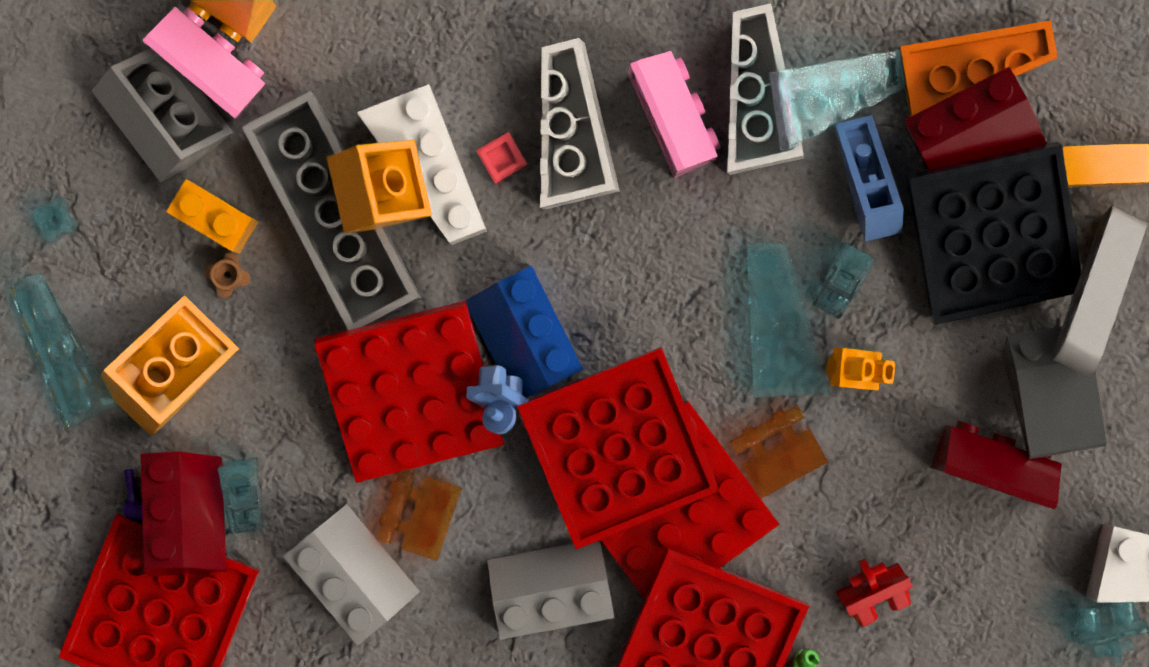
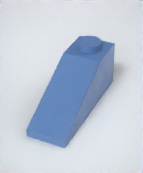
[835,115,903,242]

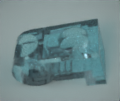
[812,241,876,320]
[218,457,264,534]

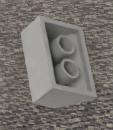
[92,48,233,182]
[283,504,420,646]
[487,540,615,640]

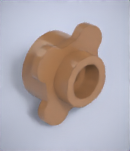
[205,253,251,298]

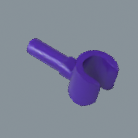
[124,469,143,522]

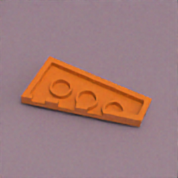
[898,20,1058,117]

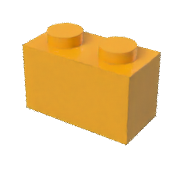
[166,179,259,254]

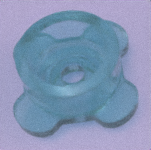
[32,198,78,242]

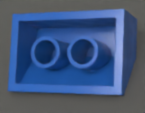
[466,265,583,398]

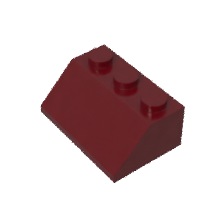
[904,66,1047,171]
[931,421,1062,510]
[140,451,227,577]

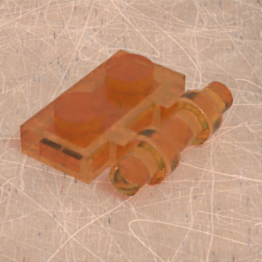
[730,405,828,499]
[376,468,463,561]

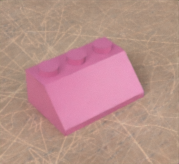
[142,7,266,119]
[628,51,721,178]

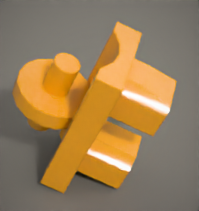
[826,347,895,391]

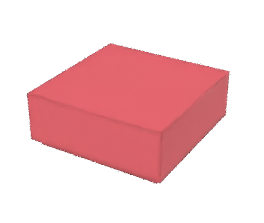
[476,132,528,185]

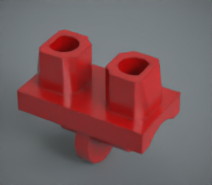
[836,559,913,627]

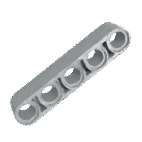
[1052,206,1147,377]

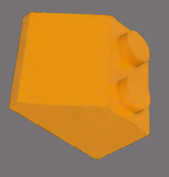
[327,140,432,234]

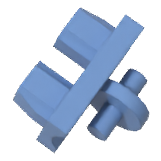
[467,365,529,434]

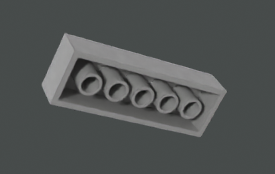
[242,91,422,330]

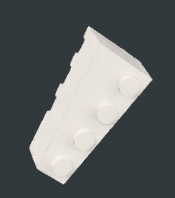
[727,3,804,175]
[540,38,620,209]
[357,84,487,245]
[1086,524,1149,603]

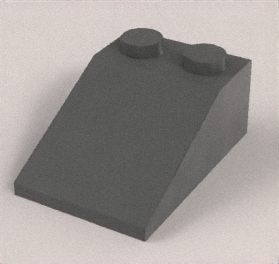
[1002,326,1107,459]

